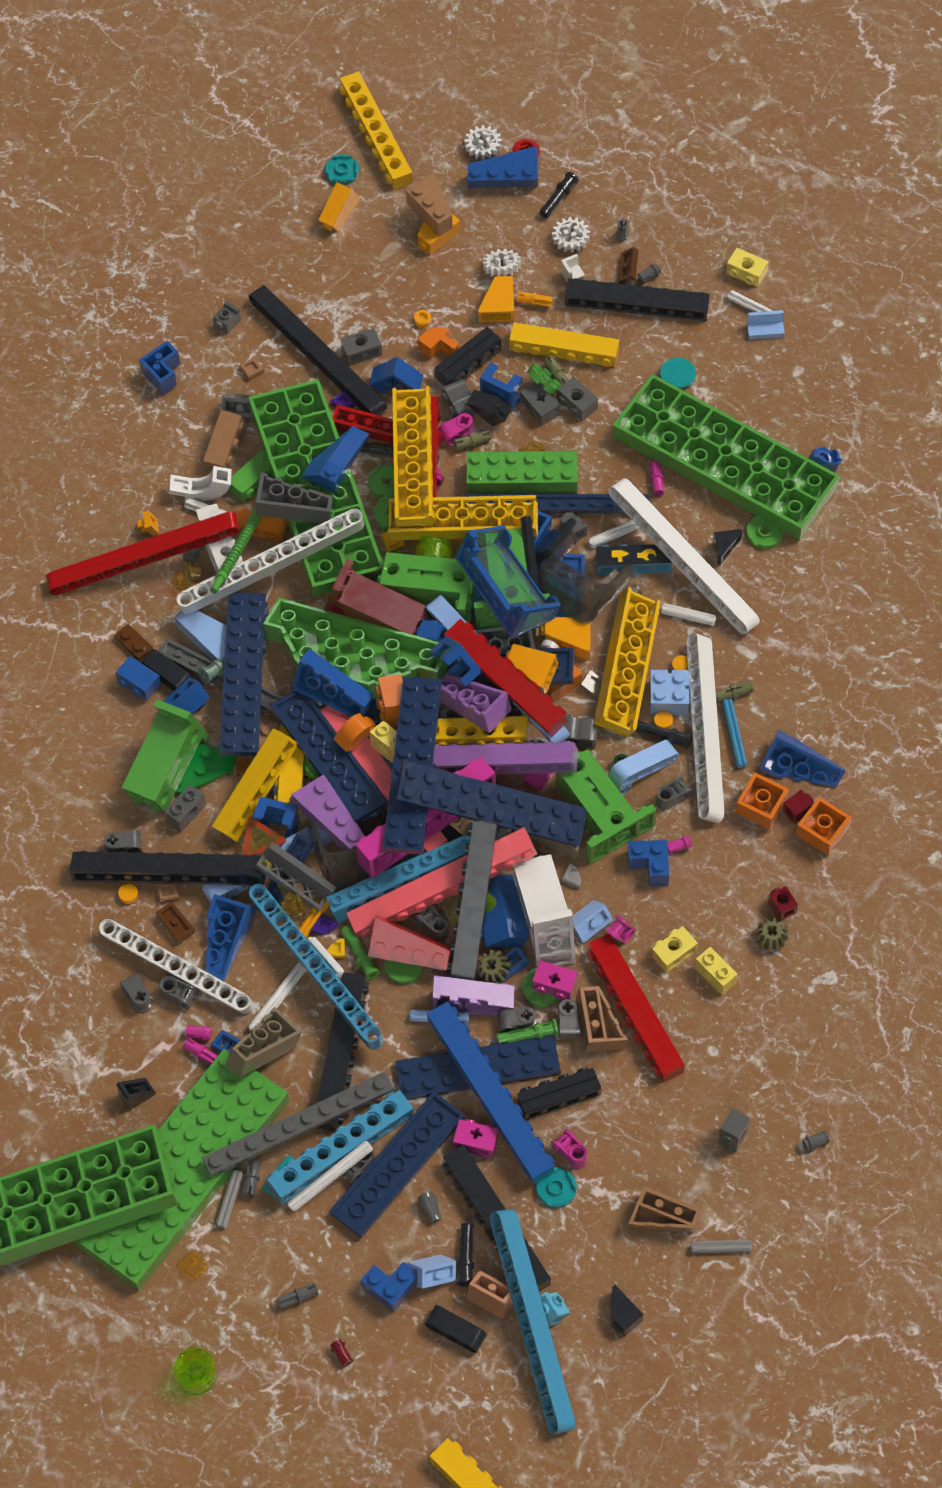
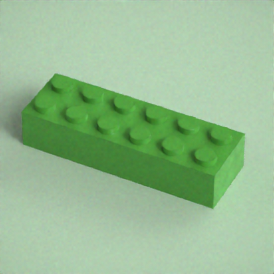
[467,451,578,494]

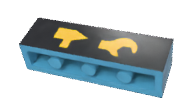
[596,544,672,576]

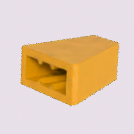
[318,182,360,231]
[418,214,460,255]
[478,275,514,323]
[541,617,591,660]
[506,644,559,695]

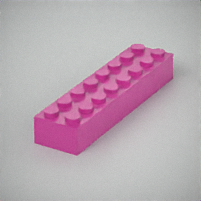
[355,757,496,879]

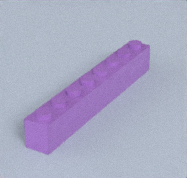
[434,741,578,774]

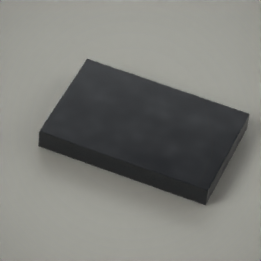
[535,517,576,563]

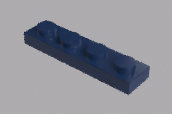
[267,833,315,910]

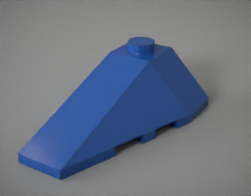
[302,426,369,493]
[759,730,846,787]
[482,874,529,948]
[206,894,256,981]

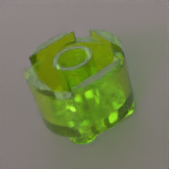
[414,536,452,559]
[173,1347,218,1395]

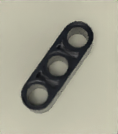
[140,649,193,691]
[424,1305,487,1353]

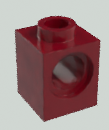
[782,789,814,824]
[768,886,798,921]

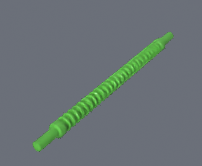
[210,506,263,594]

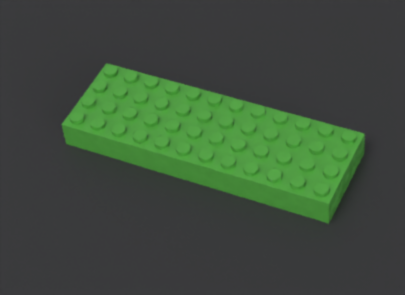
[612,374,840,540]
[248,379,382,597]
[73,1049,290,1291]
[0,1124,179,1266]

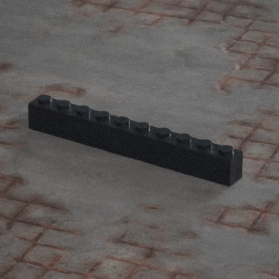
[69,851,267,886]

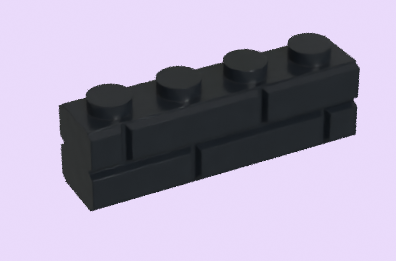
[434,327,502,386]
[517,1067,602,1120]

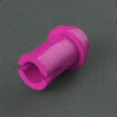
[667,835,692,854]
[186,1025,212,1041]

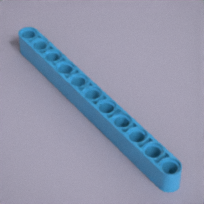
[249,884,383,1050]
[490,1209,575,1434]

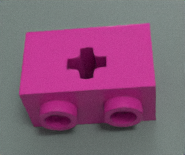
[532,960,578,1000]
[453,1119,499,1158]

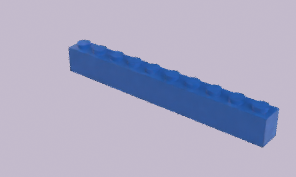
[427,1001,555,1184]

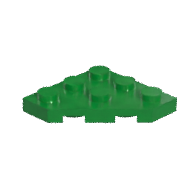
[175,743,238,795]

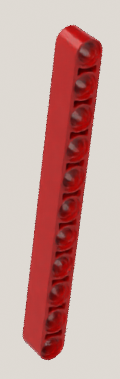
[46,512,240,595]

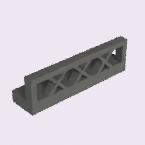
[254,842,336,912]

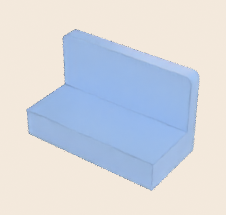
[747,310,785,340]
[573,900,613,943]
[408,1255,456,1289]

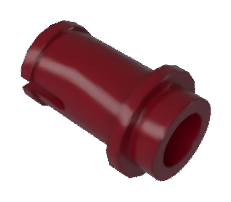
[330,1339,354,1368]

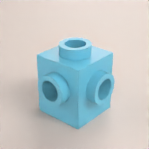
[540,1292,570,1327]

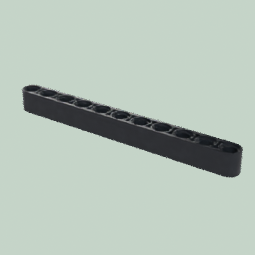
[248,285,387,415]

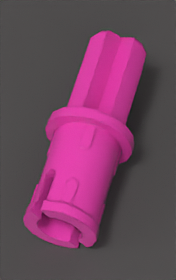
[649,460,665,496]
[183,1038,218,1065]

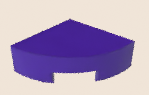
[330,391,355,408]
[311,914,338,935]

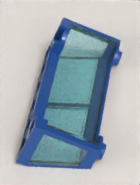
[455,525,561,638]

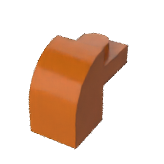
[417,327,459,359]
[334,713,376,752]

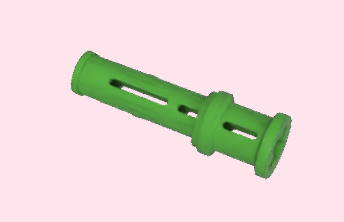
[341,925,380,981]
[497,1019,559,1045]

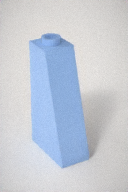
[175,610,227,661]

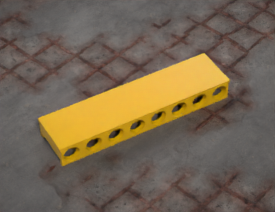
[392,386,434,527]
[388,495,538,540]
[594,587,661,737]

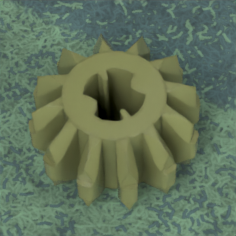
[755,917,789,952]
[477,950,511,984]

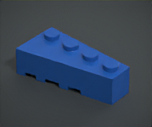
[467,146,538,188]
[292,649,374,717]

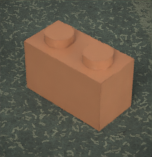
[467,1271,513,1319]

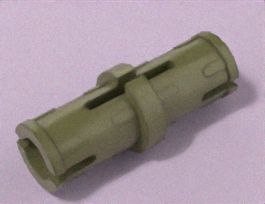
[543,355,568,386]
[453,429,491,451]
[715,680,754,703]

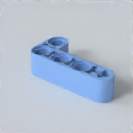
[608,740,679,795]

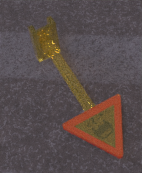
[243,816,307,920]

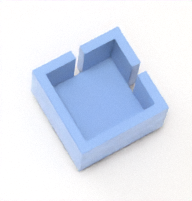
[650,670,689,715]

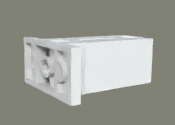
[513,854,576,968]

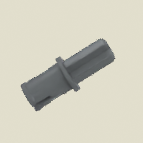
[242,1157,260,1199]
[277,1283,319,1309]

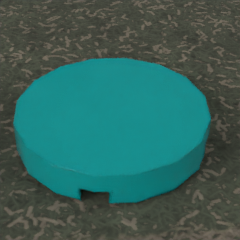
[325,154,360,185]
[660,357,696,390]
[536,1167,577,1209]

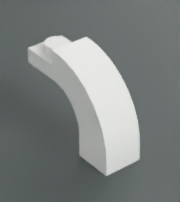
[168,466,232,502]

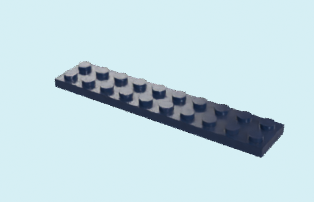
[220,592,266,756]
[383,677,442,854]
[394,761,586,847]

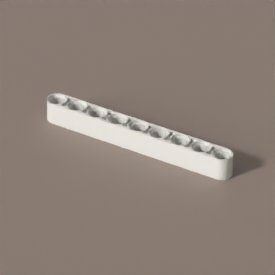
[99,919,254,1014]

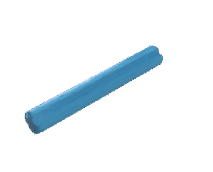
[722,699,747,769]

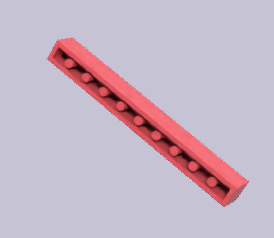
[320,706,448,855]
[347,828,537,939]

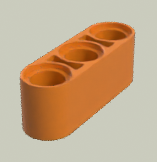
[236,509,288,541]

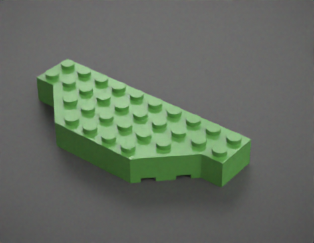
[263,598,451,699]

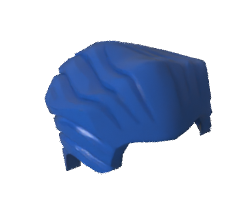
[808,447,843,473]

